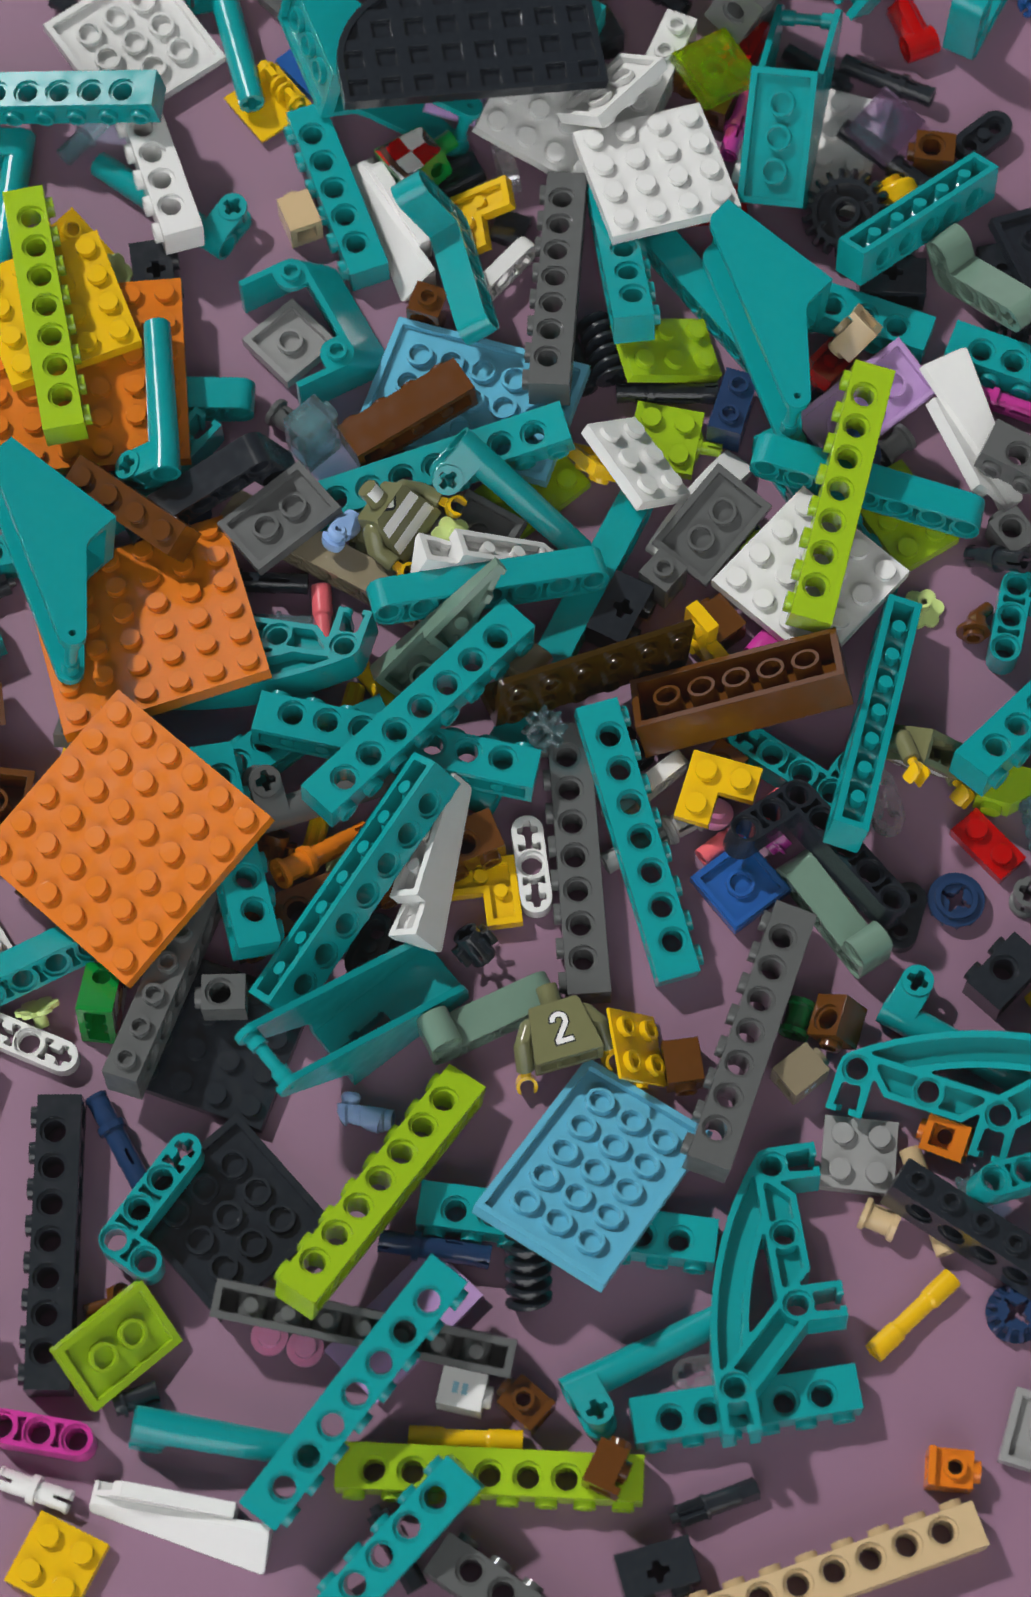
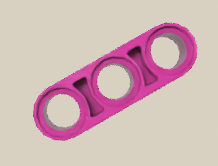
[0,1408,98,1462]

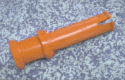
[270,821,365,889]

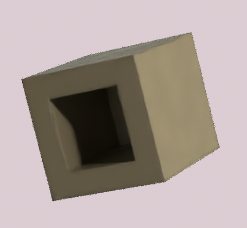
[770,1042,830,1106]

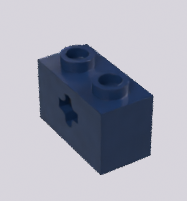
[706,367,757,453]

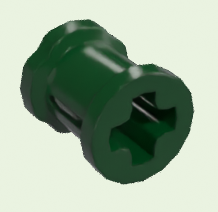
[778,995,816,1042]

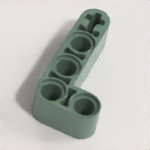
[926,223,1031,332]
[775,849,893,979]
[417,971,551,1065]

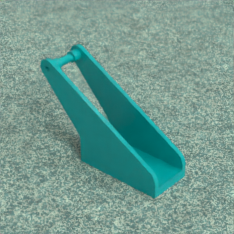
[278,0,483,158]
[737,4,843,209]
[702,199,833,441]
[0,437,116,685]
[234,943,469,1097]

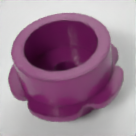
[765,834,793,855]

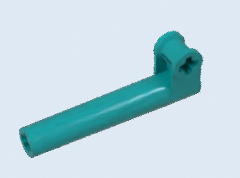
[183,0,265,112]
[0,127,36,263]
[90,152,252,260]
[115,318,181,492]
[429,427,592,550]
[875,965,1031,1091]
[558,1306,711,1441]
[128,1405,320,1465]

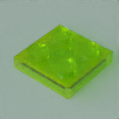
[669,27,753,111]

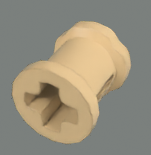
[856,1197,901,1242]

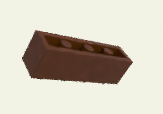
[337,357,478,467]
[65,455,202,563]

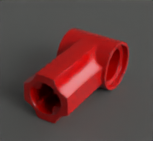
[886,0,941,64]

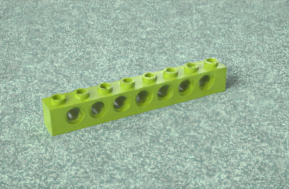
[2,185,93,446]
[782,359,896,632]
[274,1064,486,1320]
[334,1441,645,1513]

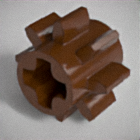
[257,829,298,871]

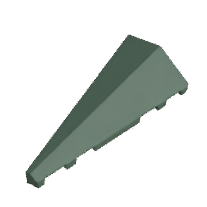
[369,557,507,718]

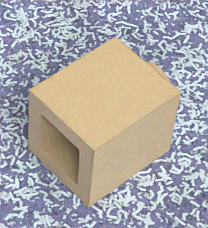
[276,188,324,248]

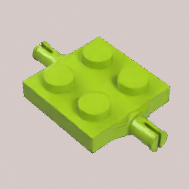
[634,401,723,480]

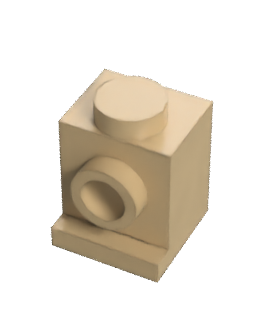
[828,303,883,363]

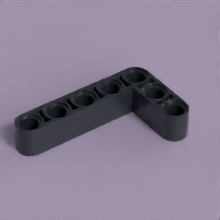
[124,432,296,546]
[723,779,911,930]

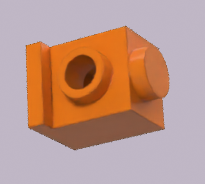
[916,1113,976,1163]
[923,1445,982,1494]

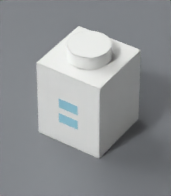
[435,1365,495,1419]

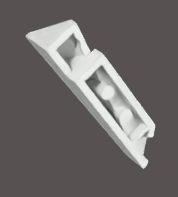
[351,157,436,302]
[919,348,1023,511]
[410,528,554,573]
[388,773,472,952]
[89,1480,274,1574]

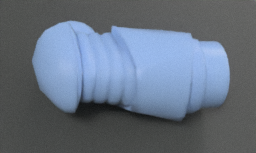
[322,509,360,553]
[337,1091,395,1134]

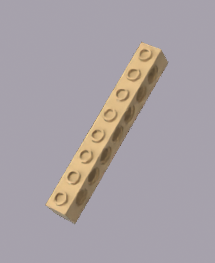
[686,1498,990,1597]

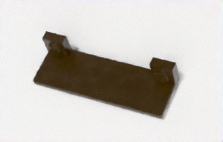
[480,619,695,727]

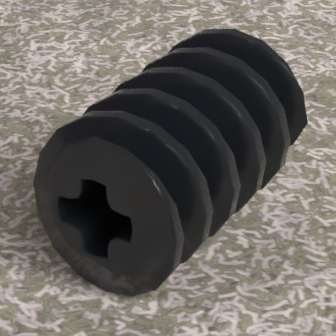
[577,311,626,388]
[504,1233,553,1312]

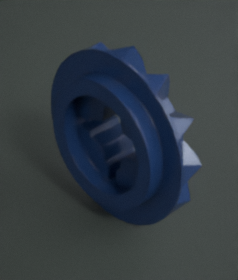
[927,872,985,930]
[985,1285,1031,1344]

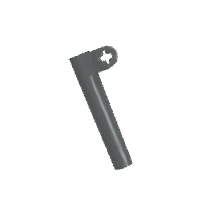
[241,765,398,834]

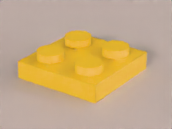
[4,1510,111,1597]

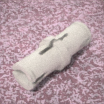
[0,1465,75,1514]

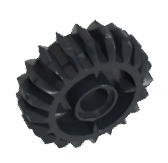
[802,168,891,258]

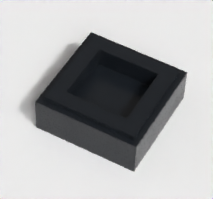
[490,211,532,247]

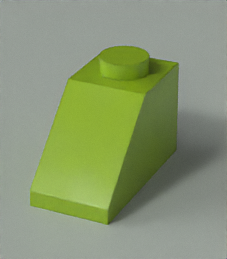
[972,766,1031,817]

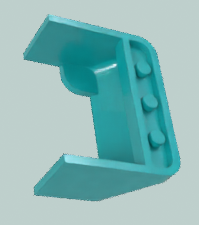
[238,259,385,413]

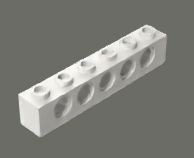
[613,9,698,123]
[115,69,205,255]

